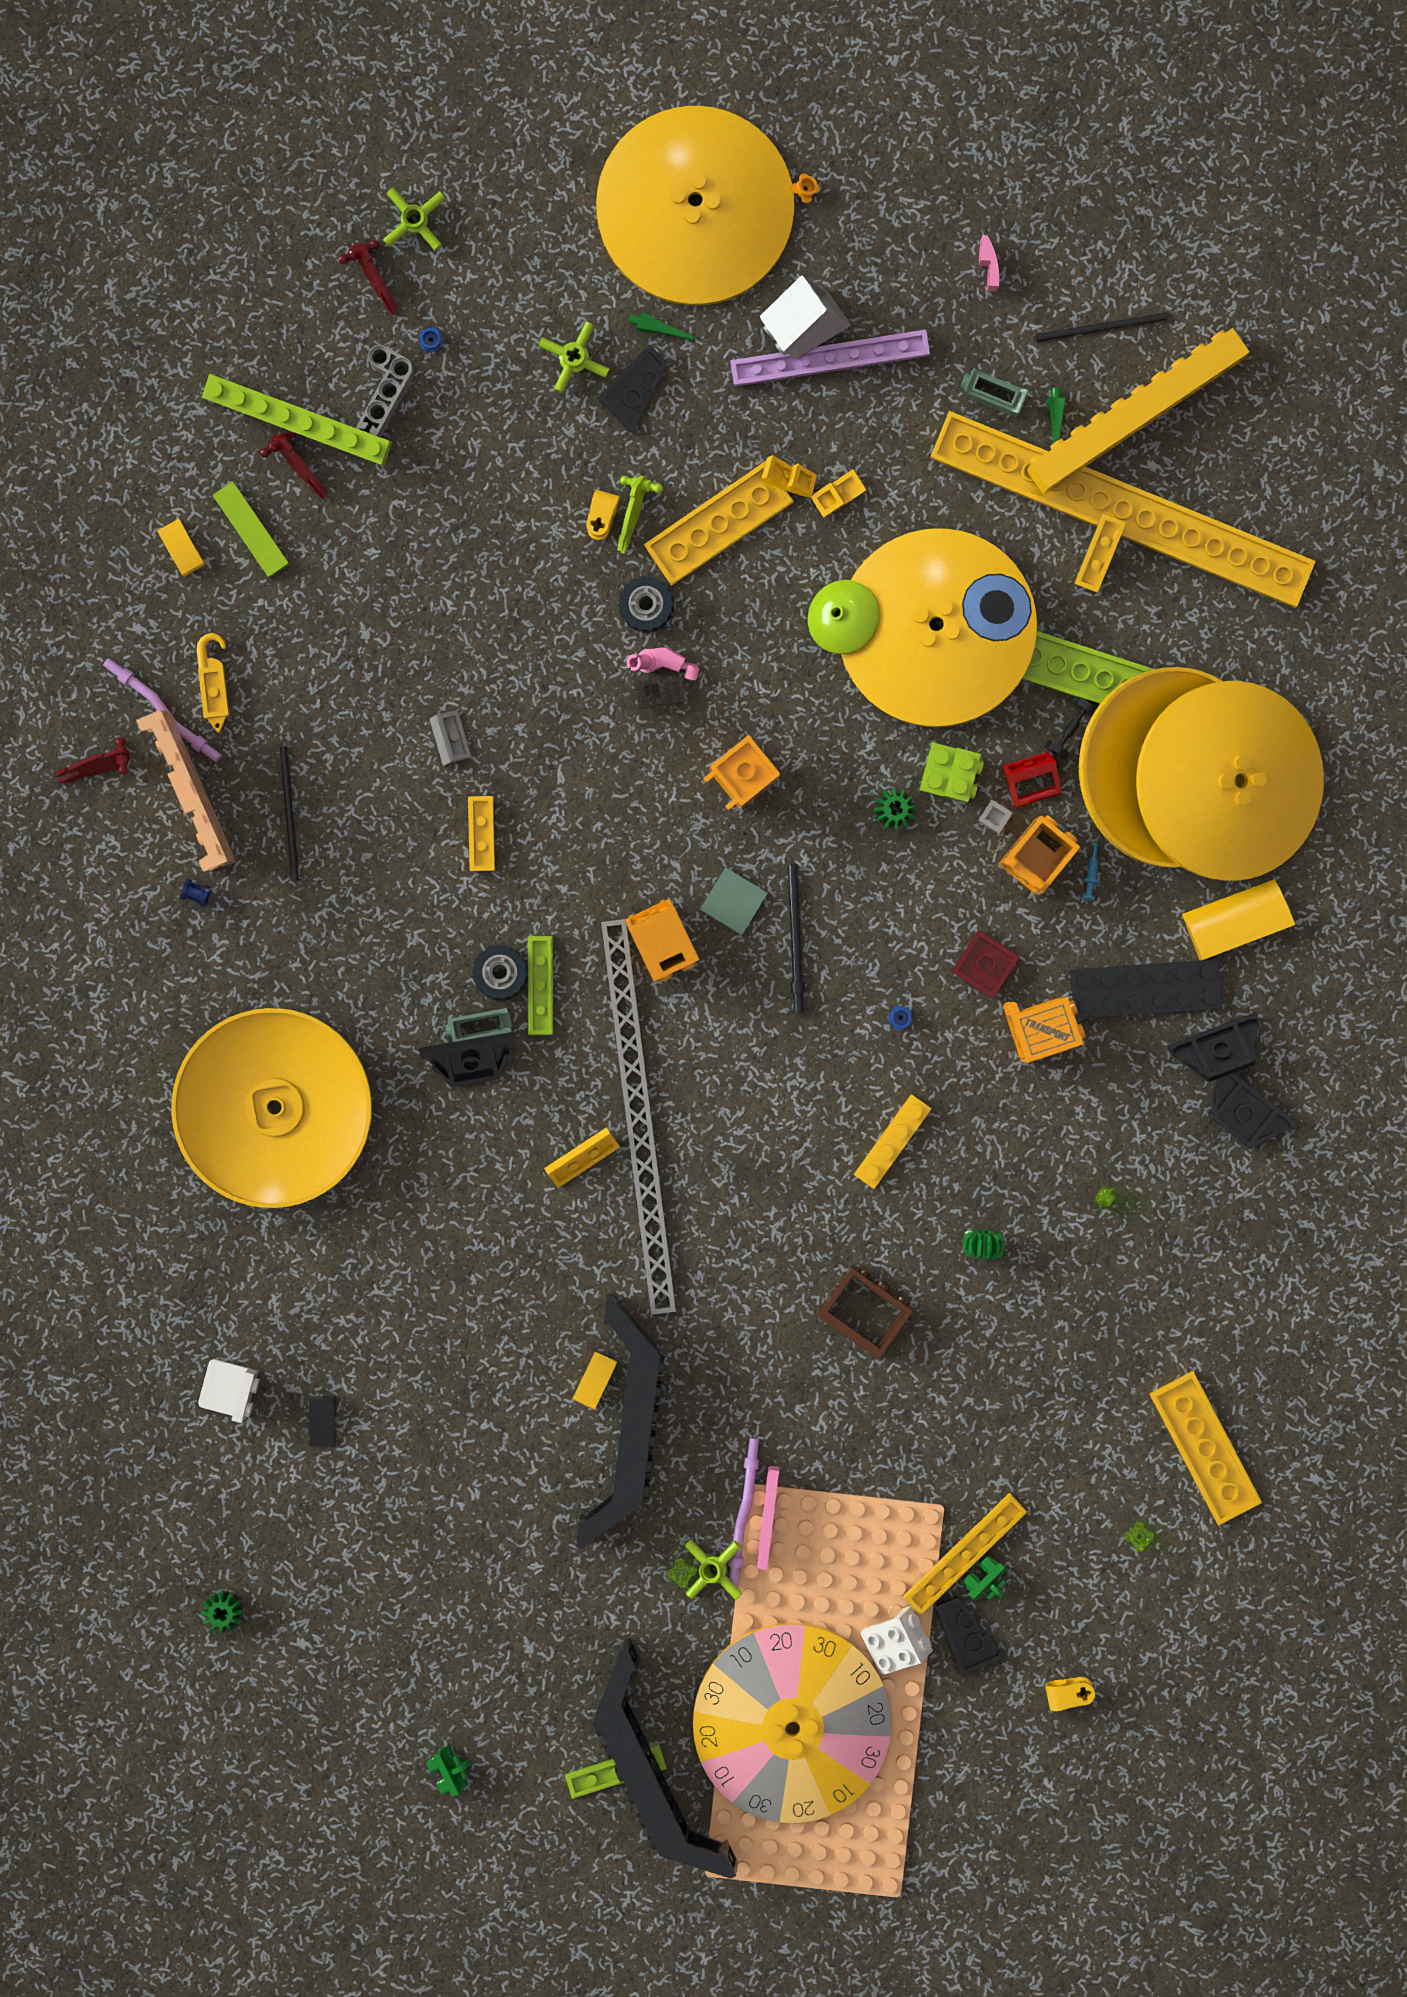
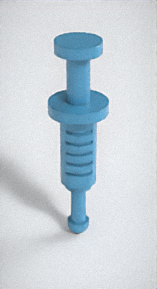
[1082,843,1099,901]

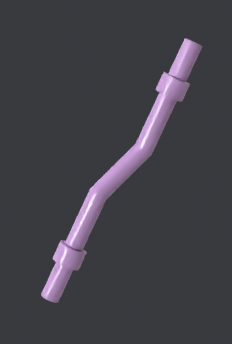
[103,658,222,763]
[728,1438,759,1588]

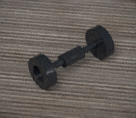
[1044,697,1097,760]

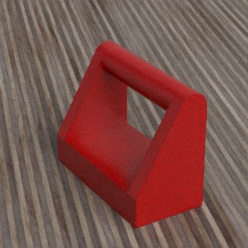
[1002,751,1062,808]

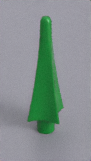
[628,311,695,341]
[1047,388,1066,444]

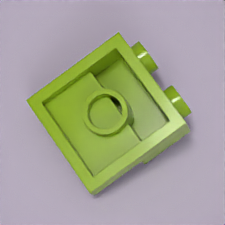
[919,742,984,803]

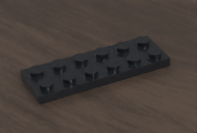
[1070,959,1222,1019]

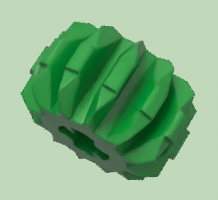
[874,788,916,830]
[963,1229,1005,1260]
[201,1590,244,1634]

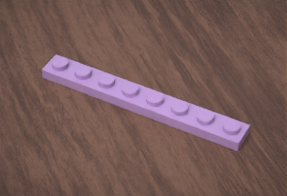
[730,330,930,387]

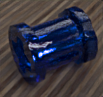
[180,878,212,907]

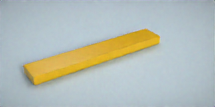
[903,1493,1027,1615]

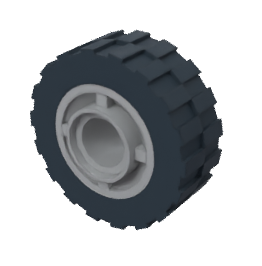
[619,576,674,633]
[472,945,528,1000]

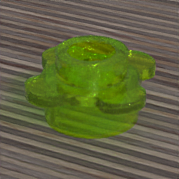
[1094,1185,1116,1209]
[1124,1521,1154,1551]
[667,1558,696,1588]

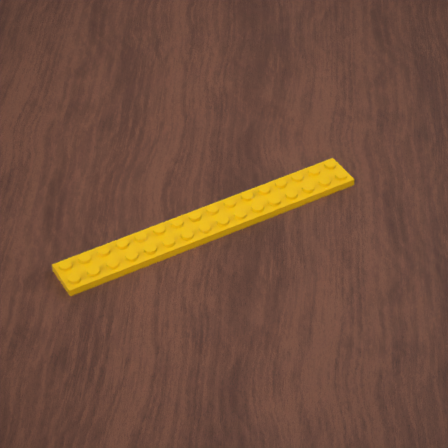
[930,411,1316,608]

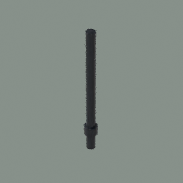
[788,864,805,1013]

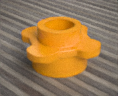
[791,174,820,203]

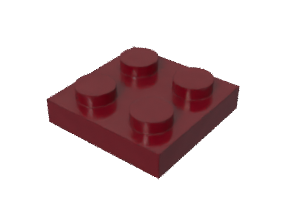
[951,930,1020,999]

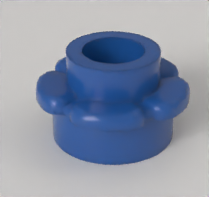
[419,328,443,352]
[888,1006,913,1030]

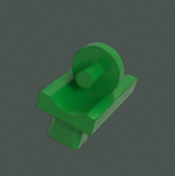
[963,1556,1008,1601]
[426,1744,471,1797]

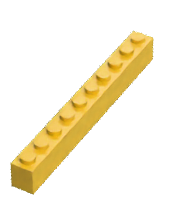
[1027,328,1250,495]

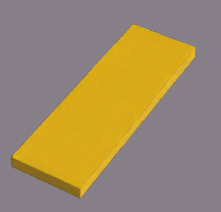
[644,461,794,586]
[1149,1371,1262,1526]

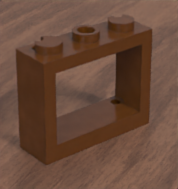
[817,1266,913,1360]

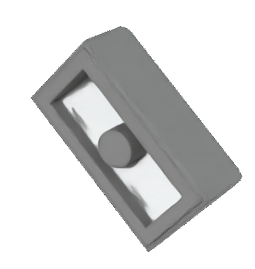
[430,710,472,766]

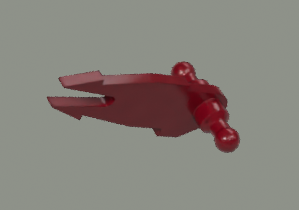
[338,240,398,315]
[260,430,327,499]
[54,737,130,783]

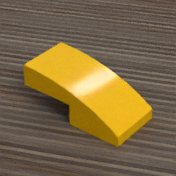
[762,455,817,497]
[811,469,868,517]
[158,519,205,577]
[572,1352,617,1410]

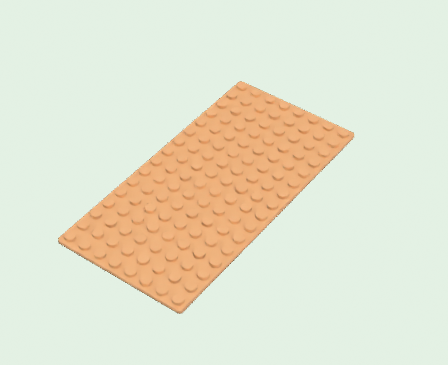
[705,1484,944,1897]

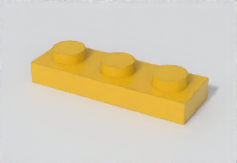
[1074,513,1126,593]
[468,796,495,871]
[544,1127,620,1188]

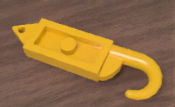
[197,633,230,733]

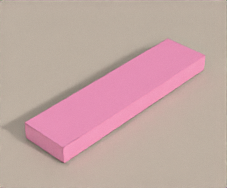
[757,1466,779,1570]

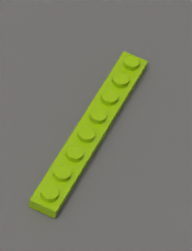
[202,374,392,465]

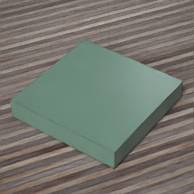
[700,867,767,935]

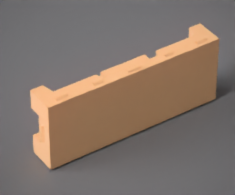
[136,710,235,872]

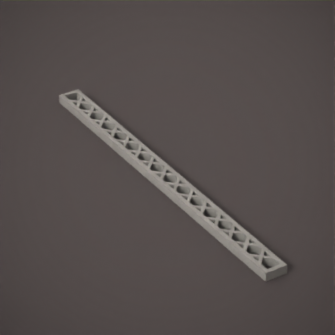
[601,919,676,1315]

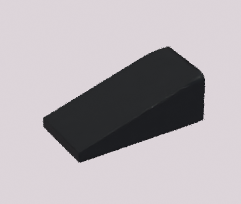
[309,1396,336,1446]

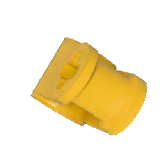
[586,490,620,541]
[1045,1677,1095,1711]

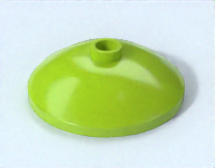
[808,580,880,654]

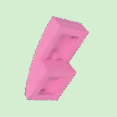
[978,235,999,292]

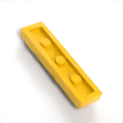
[854,1094,931,1189]

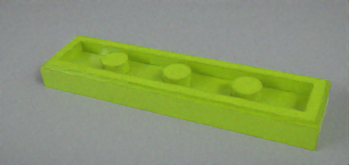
[213,481,290,578]
[528,936,553,1035]
[565,1744,667,1799]

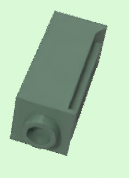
[960,368,1028,418]
[445,1008,513,1042]

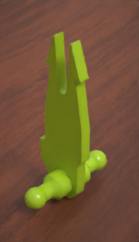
[617,475,663,554]

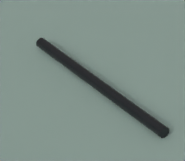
[1035,312,1168,342]
[280,747,299,881]

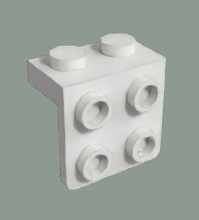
[198,1359,260,1423]
[861,1606,933,1674]

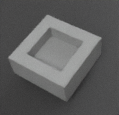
[978,800,1013,834]

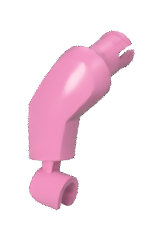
[627,648,699,680]

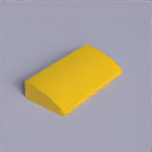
[1182,879,1295,960]

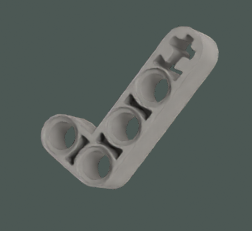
[356,345,414,437]

